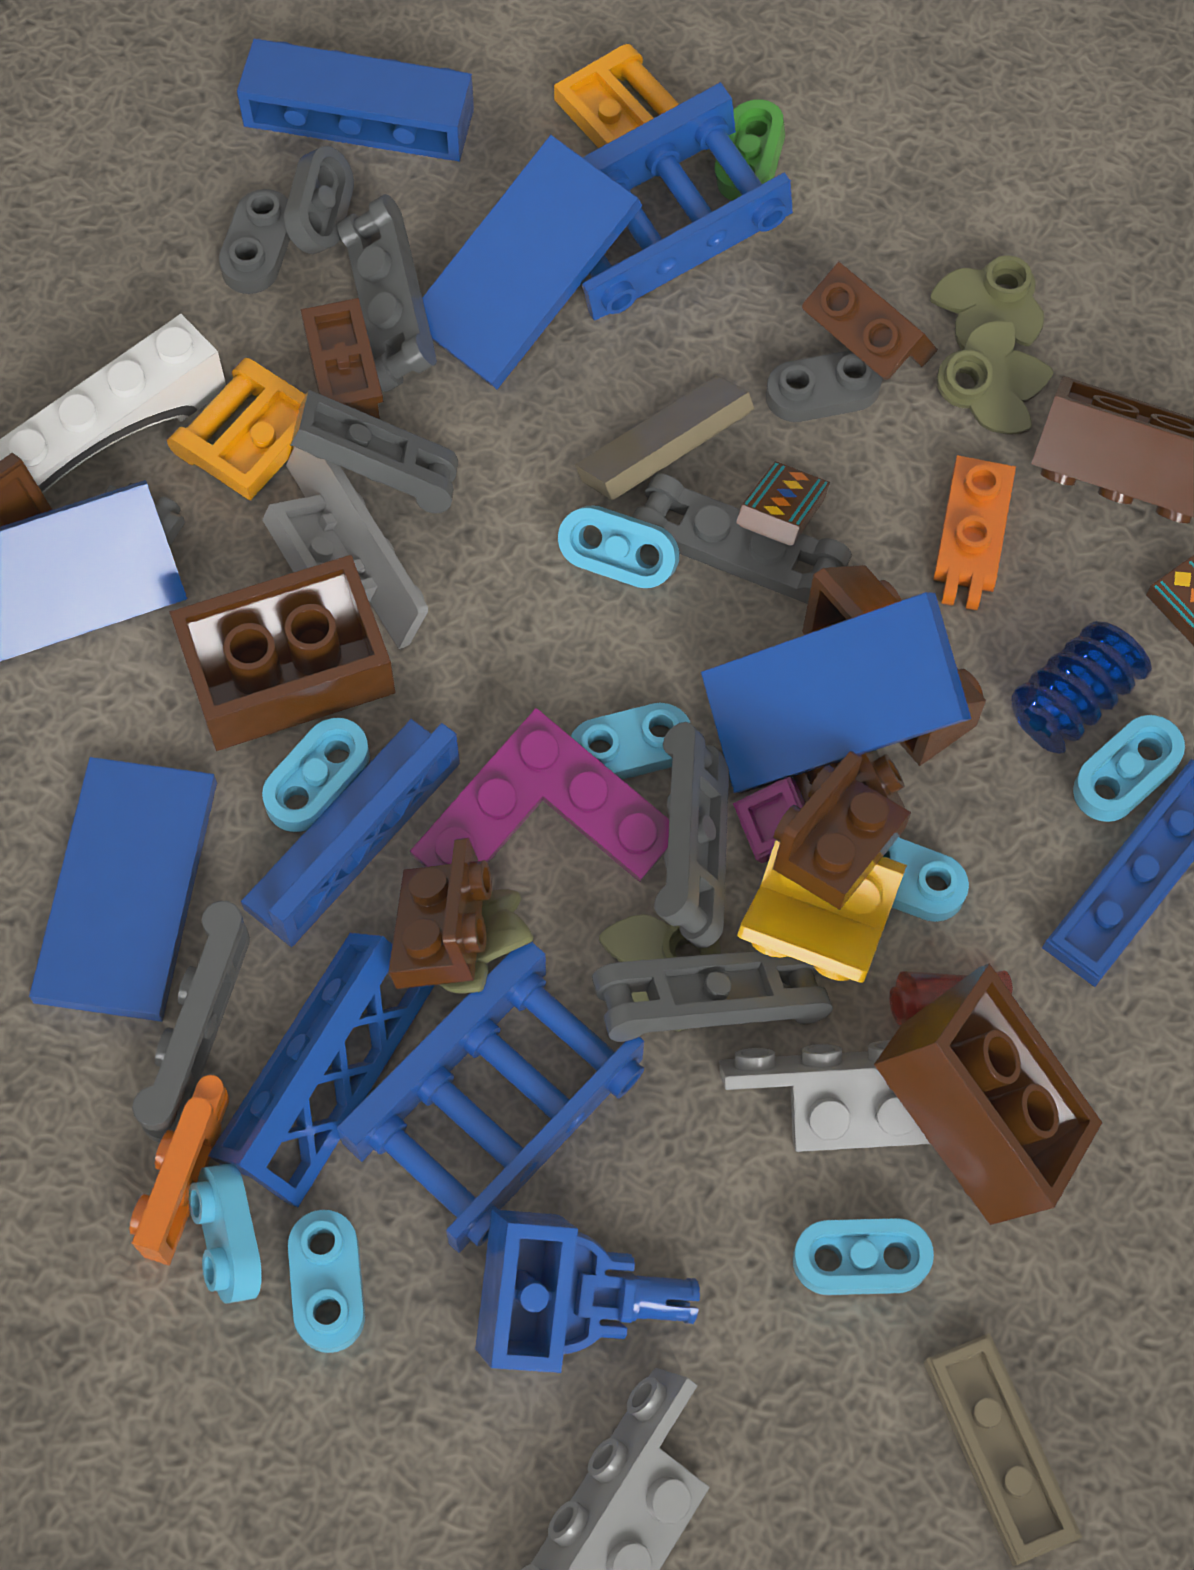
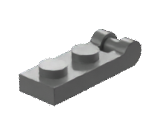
[291,390,458,513]

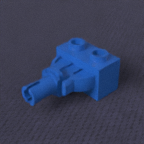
[475,1209,700,1373]

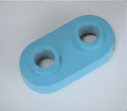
[558,506,679,588]
[571,703,690,780]
[1073,715,1185,822]
[262,718,370,832]
[883,837,969,922]
[188,1164,261,1303]
[288,1210,365,1353]
[793,1218,934,1295]

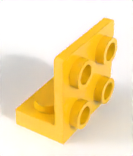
[737,840,907,983]

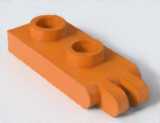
[933,455,1016,611]
[129,1075,230,1266]

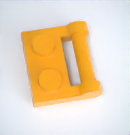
[554,44,679,148]
[167,358,306,501]

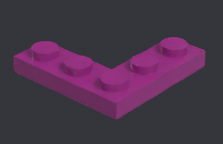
[410,708,669,882]

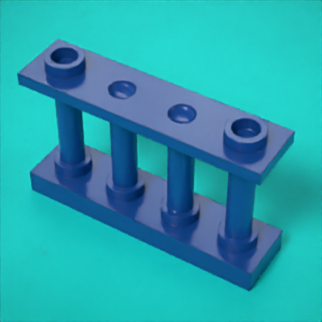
[582,82,793,321]
[337,942,644,1253]

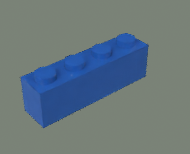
[237,39,474,162]

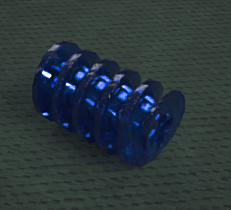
[1011,621,1152,754]

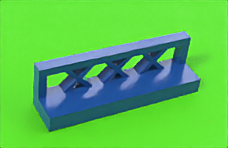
[241,719,460,948]
[208,933,435,1207]

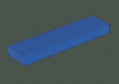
[1042,759,1194,987]

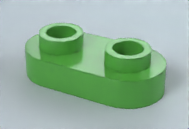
[715,99,785,201]

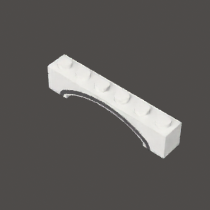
[0,314,226,493]

